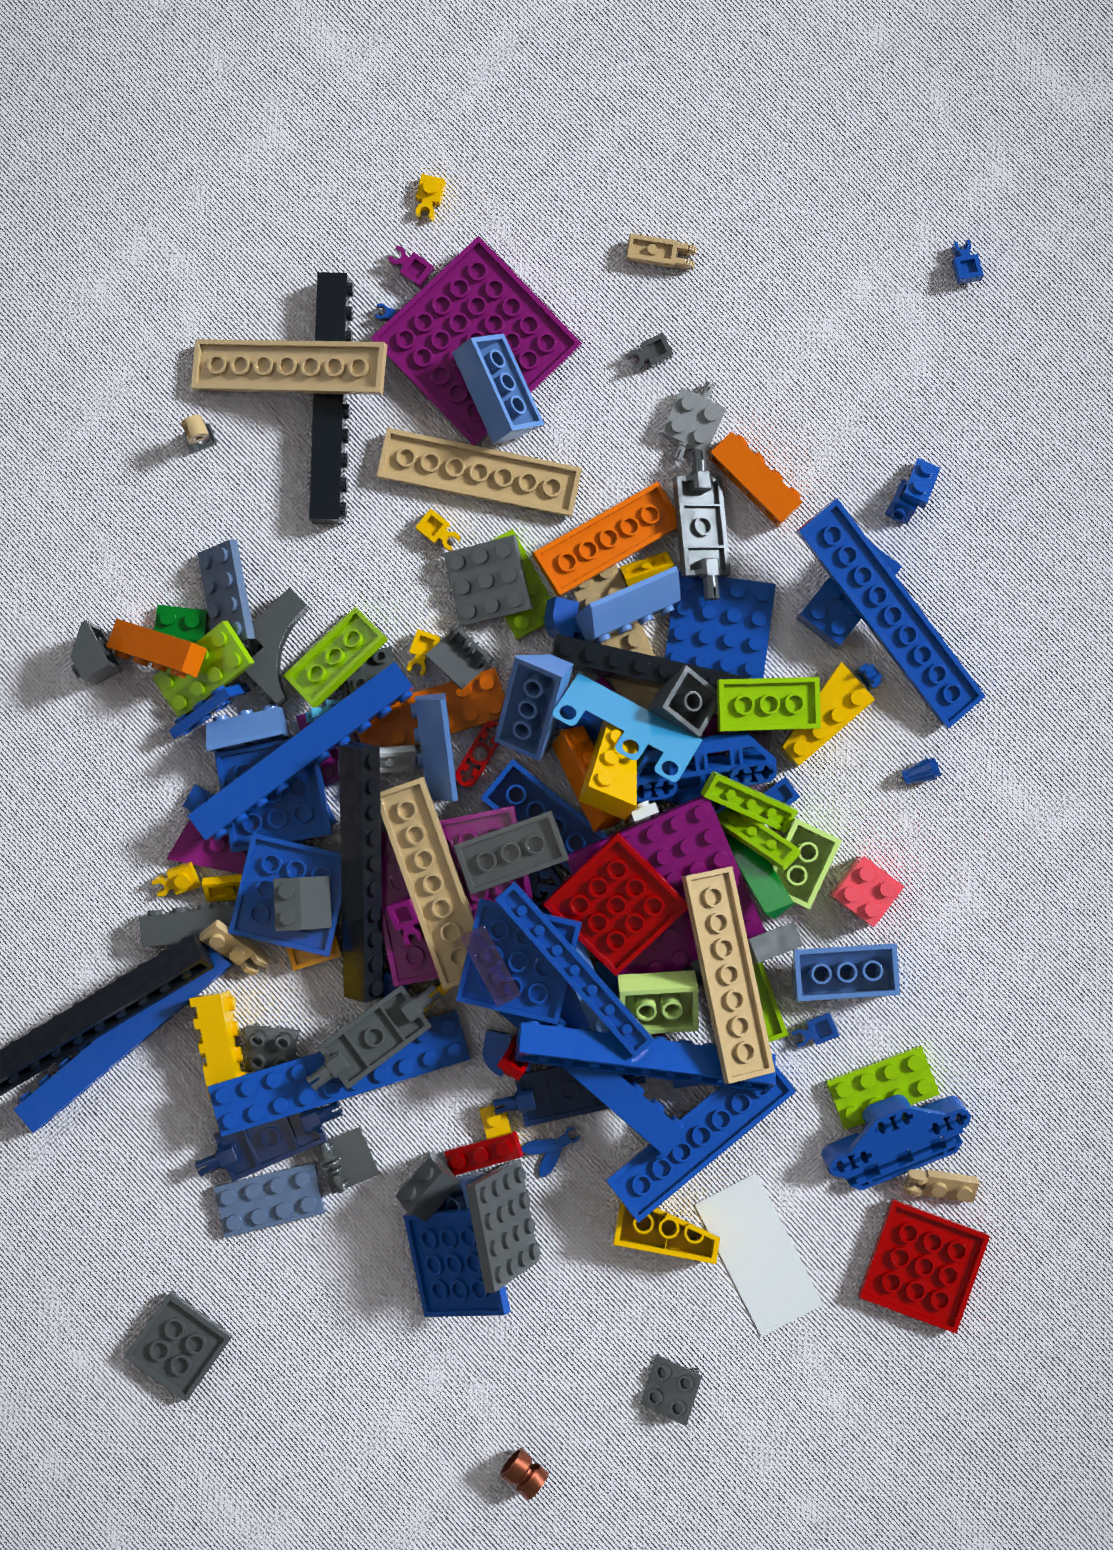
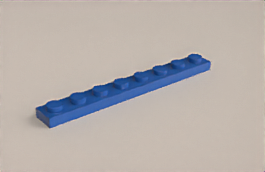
[495,881,655,1058]

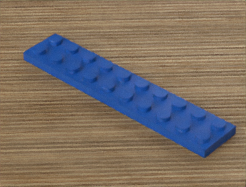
[796,498,986,729]
[208,1010,470,1137]

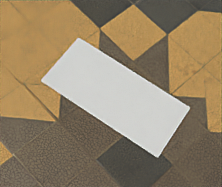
[695,1173,823,1337]

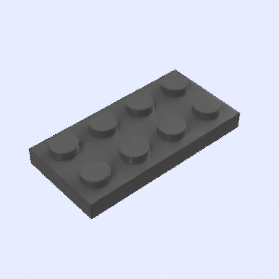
[453,810,569,894]

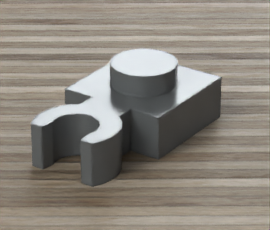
[627,332,674,371]

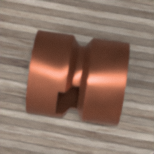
[500,1448,549,1500]

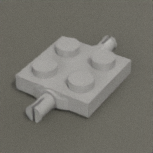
[660,381,727,462]

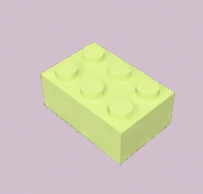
[771,818,842,910]
[618,970,699,1034]

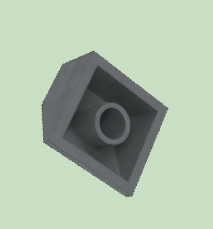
[70,620,123,685]
[647,665,717,738]
[273,876,332,931]
[396,1150,460,1222]

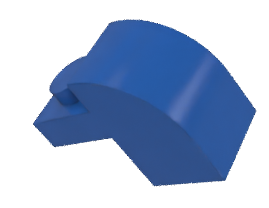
[544,596,585,640]
[482,1028,532,1076]

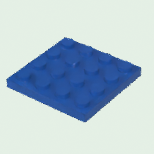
[664,571,776,679]
[214,738,333,853]
[228,833,342,957]
[456,898,582,1025]
[403,1208,511,1317]

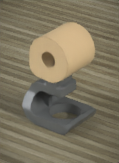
[181,415,217,452]

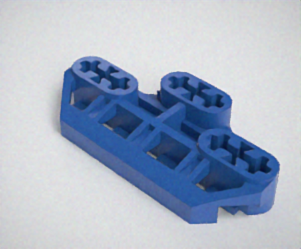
[637,731,777,813]
[822,1095,971,1191]

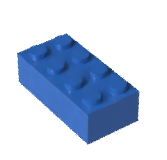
[796,543,902,649]

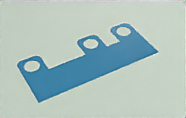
[552,673,702,782]

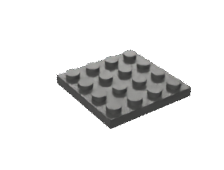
[465,1159,540,1293]

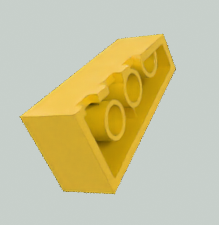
[779,662,875,768]
[578,720,637,820]
[189,990,246,1099]
[612,1199,720,1264]

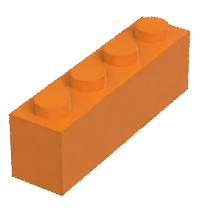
[708,431,802,527]
[106,619,207,679]
[552,725,621,832]

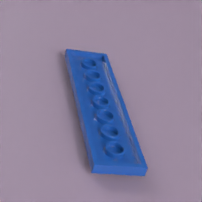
[605,1066,796,1223]

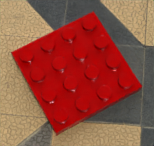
[543,832,688,976]
[858,1198,990,1334]

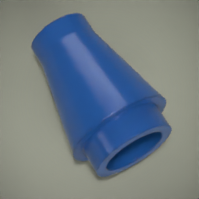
[901,757,941,785]

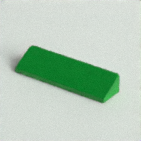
[725,833,794,919]

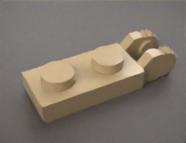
[626,233,697,270]
[199,920,270,976]
[903,1169,980,1203]

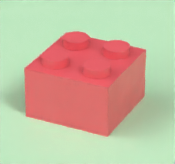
[828,856,905,927]

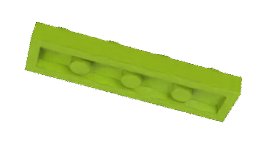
[700,771,798,833]
[716,807,800,871]

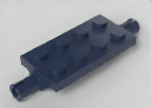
[493,1066,646,1127]
[195,1101,344,1182]

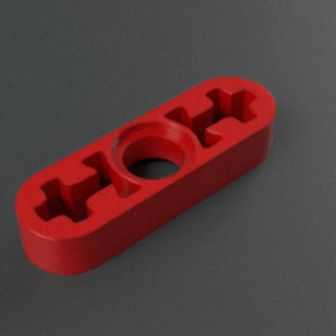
[456,721,499,787]

